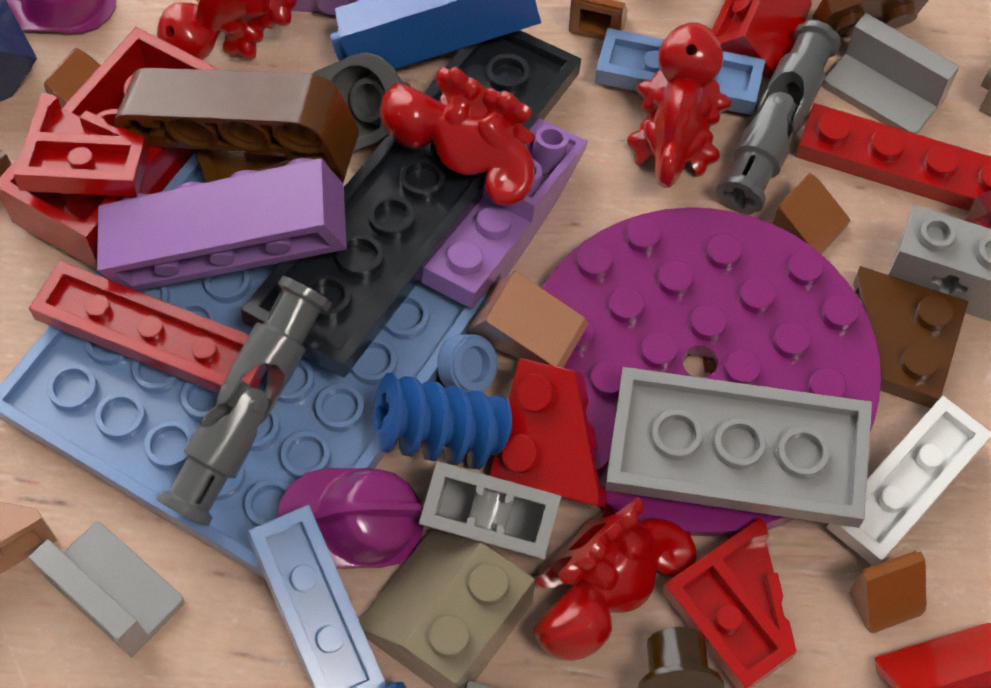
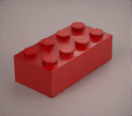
[0,26,220,270]

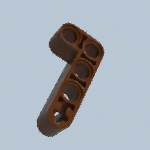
[114,68,359,183]

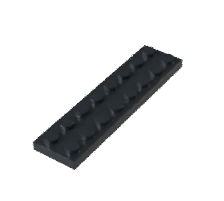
[241,30,582,378]

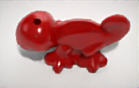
[157,0,297,61]
[627,23,732,188]
[380,67,535,206]
[533,497,697,661]

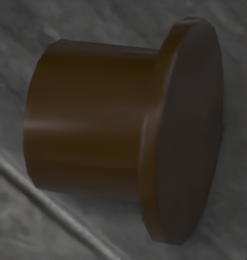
[638,627,724,688]

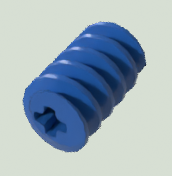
[373,372,512,470]

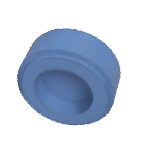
[437,334,498,393]

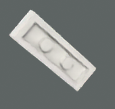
[827,396,991,566]

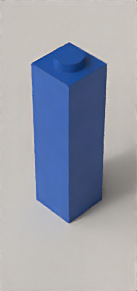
[330,0,541,69]

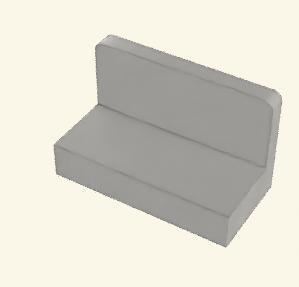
[823,13,960,134]
[28,522,184,658]

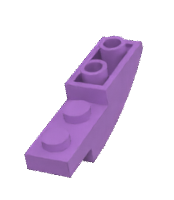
[422,118,588,309]

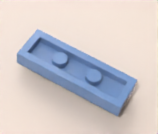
[595,28,765,115]
[246,505,387,688]

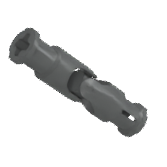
[715,20,841,215]
[157,276,332,526]

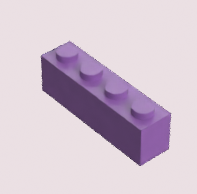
[97,158,347,291]

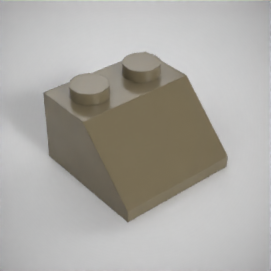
[359,529,535,688]

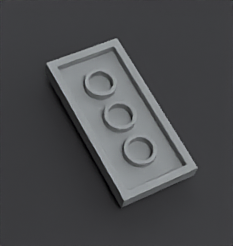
[605,367,872,528]

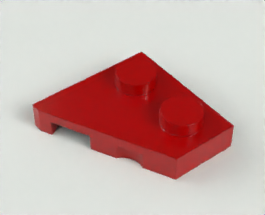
[13,93,149,197]
[489,358,607,508]
[662,517,797,688]

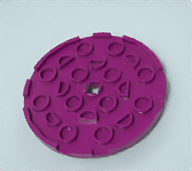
[542,207,881,539]

